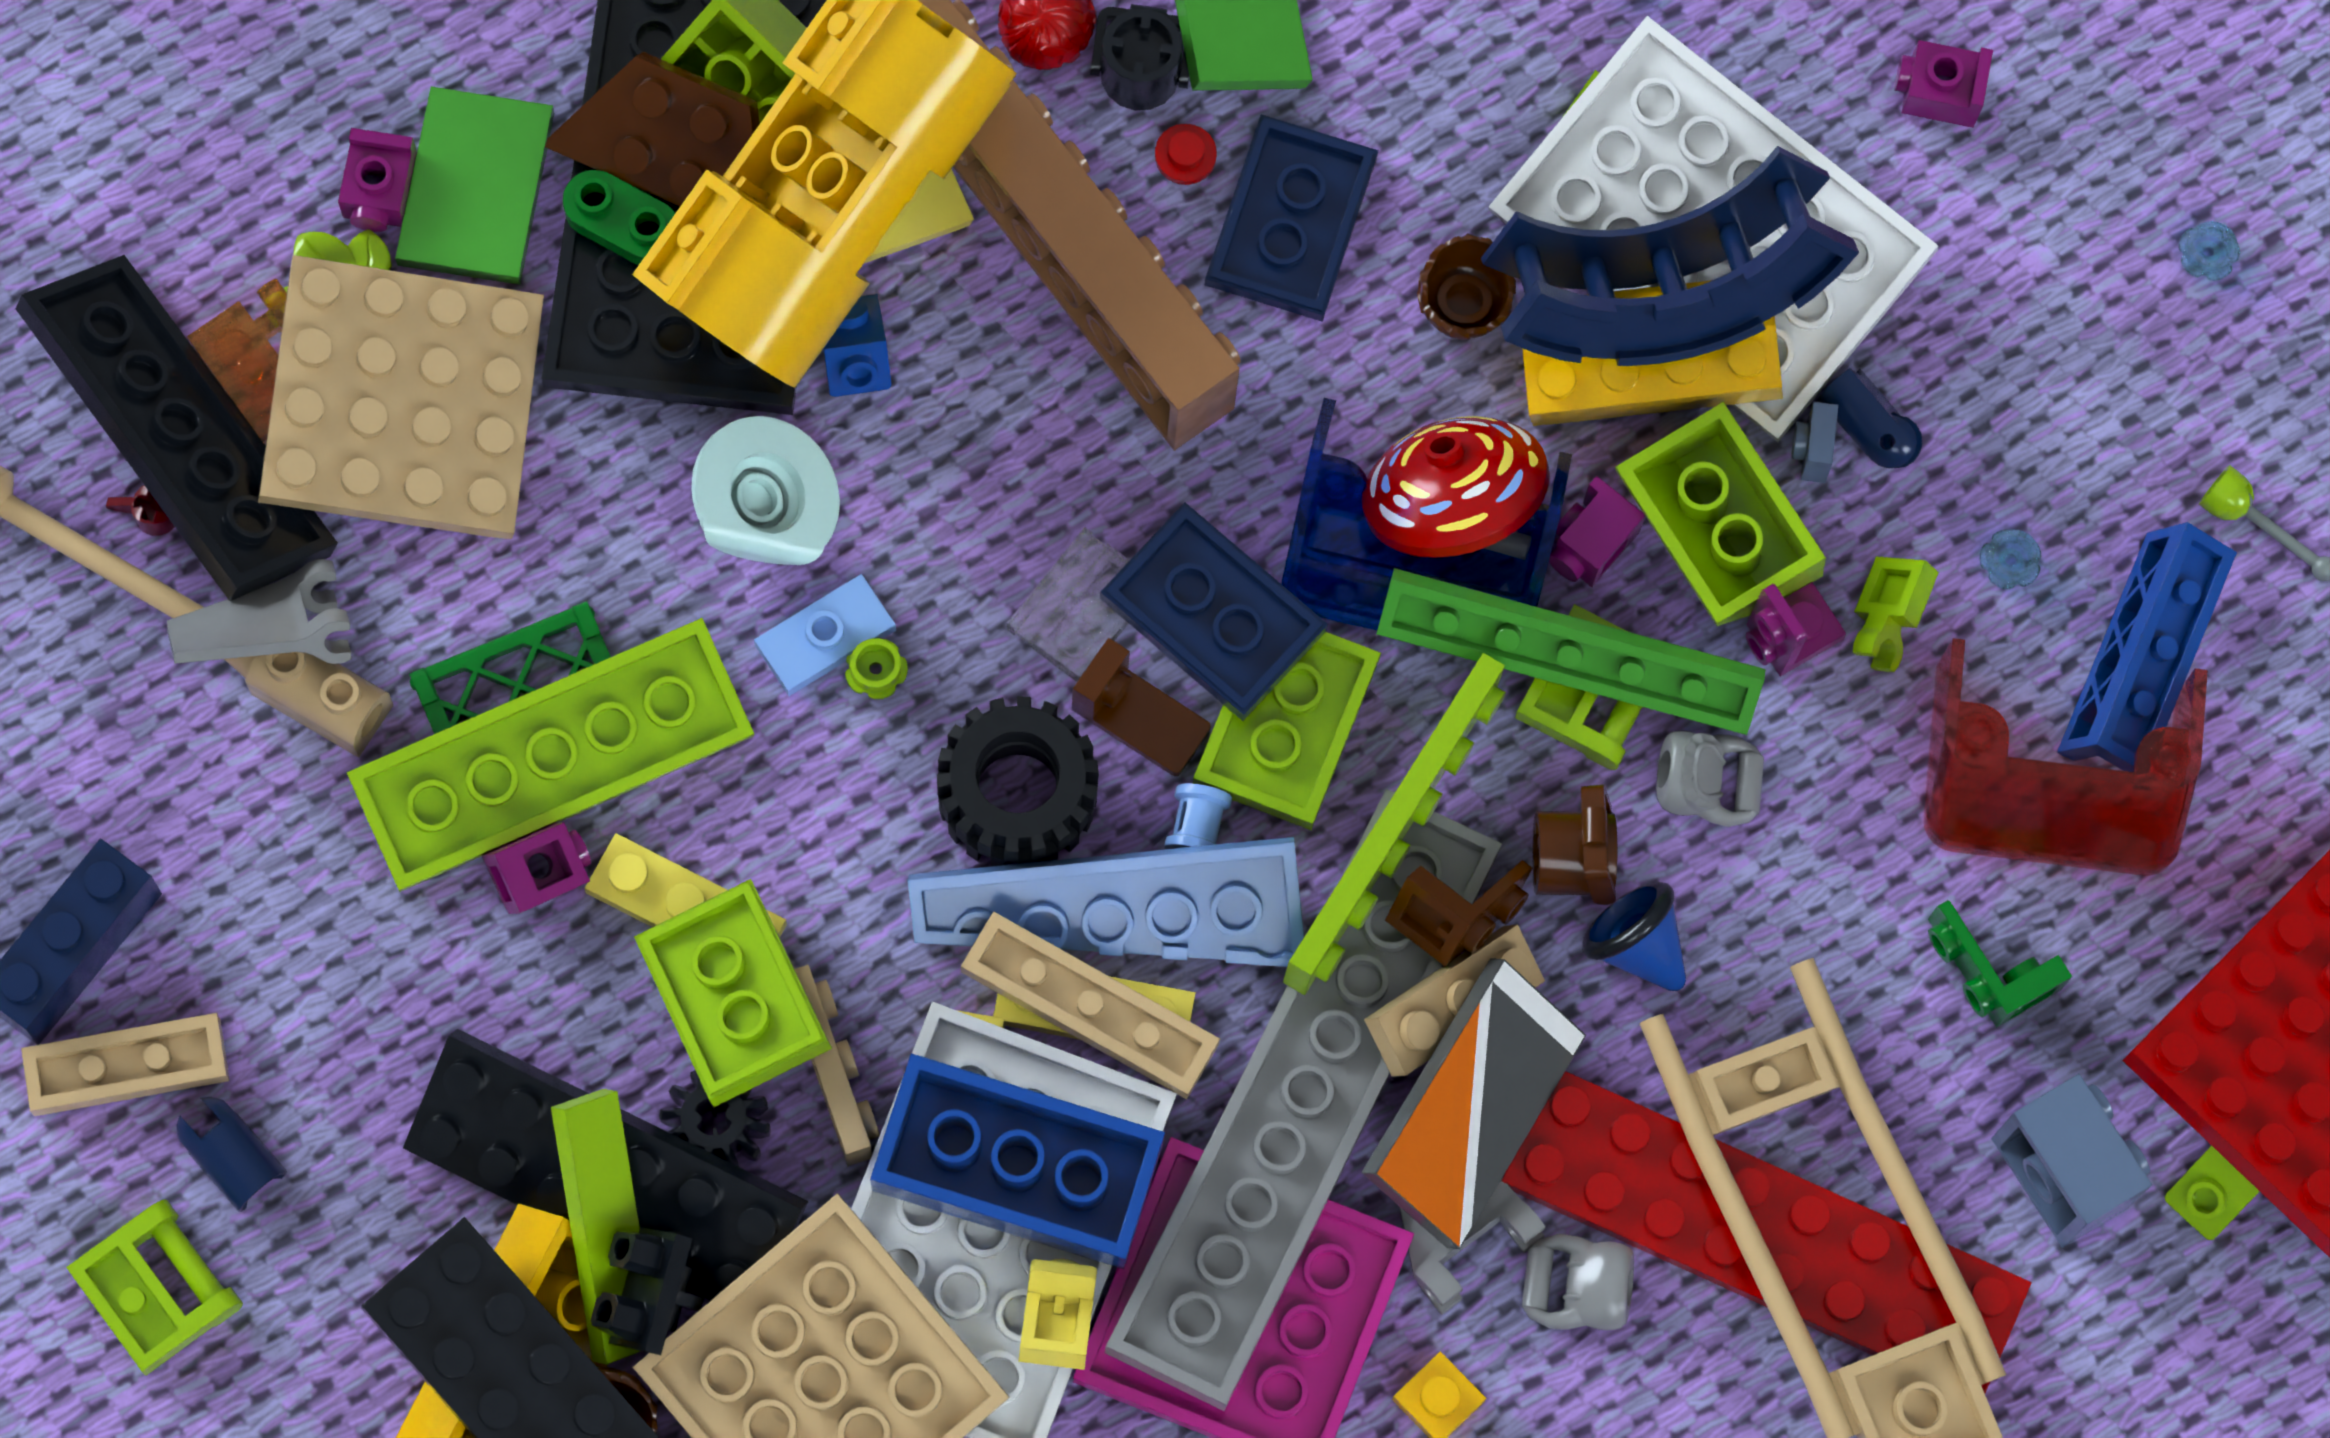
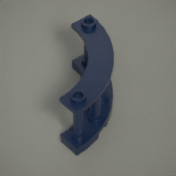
[1481,146,1859,366]

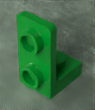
[1928,900,2073,1028]

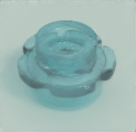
[2178,221,2240,281]
[1979,529,2041,589]

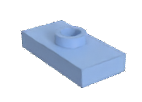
[754,574,896,696]

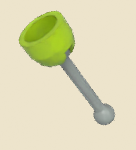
[2199,465,2330,581]

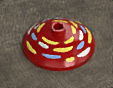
[1362,416,1550,558]

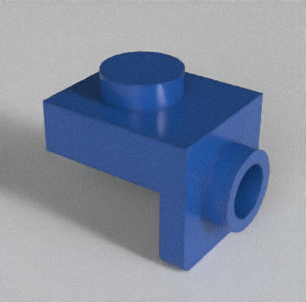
[823,294,892,397]

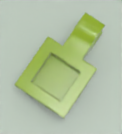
[1853,556,1939,672]

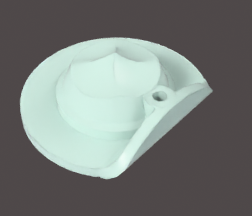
[691,416,840,565]

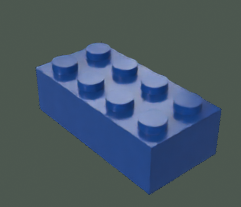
[870,1053,1165,1269]

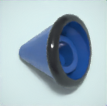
[1582,882,1686,991]

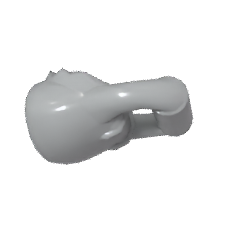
[1656,730,1764,827]
[1522,1234,1634,1330]

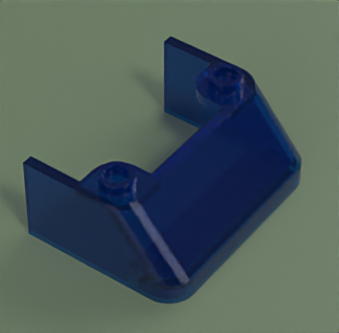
[1281,398,1572,631]

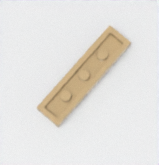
[961,911,1220,1100]

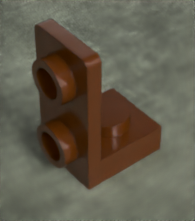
[1072,637,1211,776]
[1385,860,1533,967]

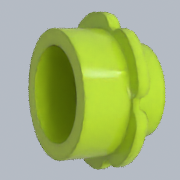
[845,638,908,699]

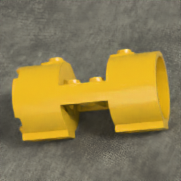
[632,0,1017,388]

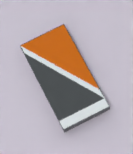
[1361,958,1586,1249]

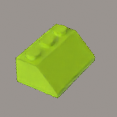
[1615,402,1826,626]

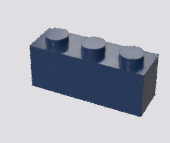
[0,838,162,1045]

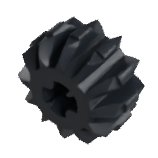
[659,1070,771,1167]

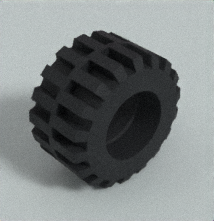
[937,696,1099,866]

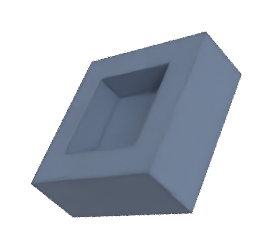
[1791,402,1838,483]

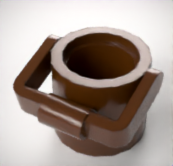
[1532,784,1618,905]

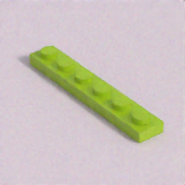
[1283,653,1506,995]

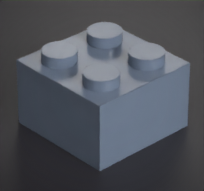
[1991,1073,2152,1248]

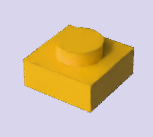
[1392,1351,1487,1438]

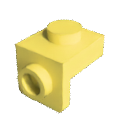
[1018,1259,1097,1370]

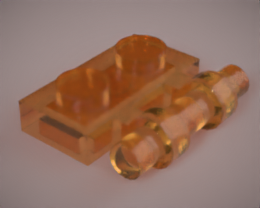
[187,279,287,442]

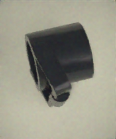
[1090,4,1189,111]

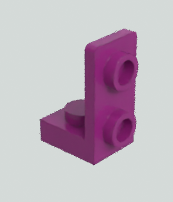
[1746,582,1846,677]

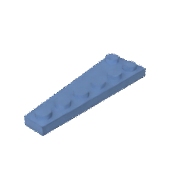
[907,837,1304,967]

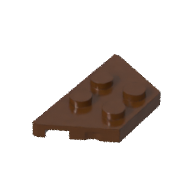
[545,52,760,206]

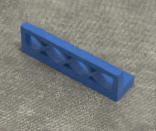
[2057,522,2237,777]

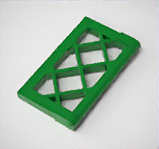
[409,601,611,734]

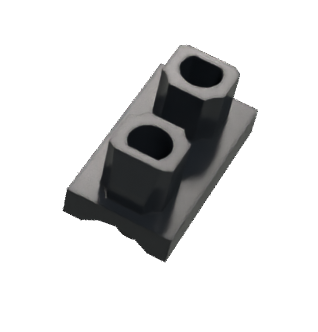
[590,1227,704,1355]

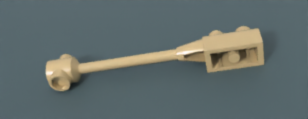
[0,465,393,758]

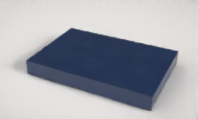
[1204,114,1379,322]
[1100,502,1328,721]

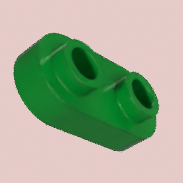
[563,170,675,265]

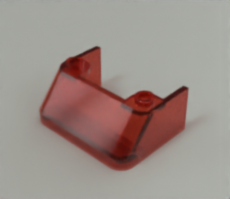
[1923,638,2208,876]

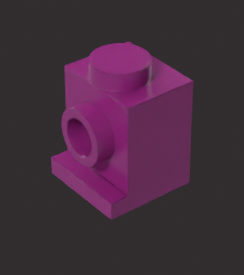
[1894,40,1993,128]
[338,128,417,232]
[1548,476,1645,587]
[481,822,591,914]

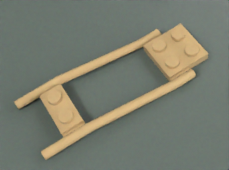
[1639,958,2007,1438]

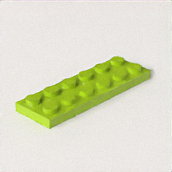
[346,618,755,892]

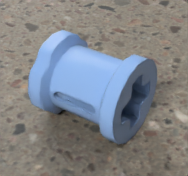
[1164,783,1232,849]

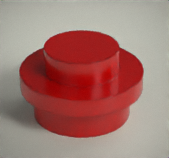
[1155,124,1217,185]

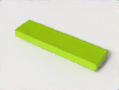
[551,1089,640,1365]

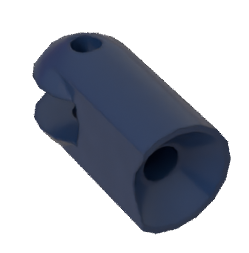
[1818,368,1923,469]
[176,1097,287,1212]

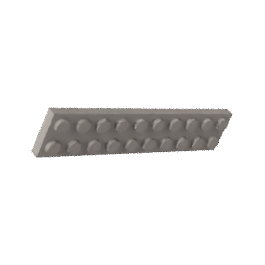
[1104,789,1502,1411]

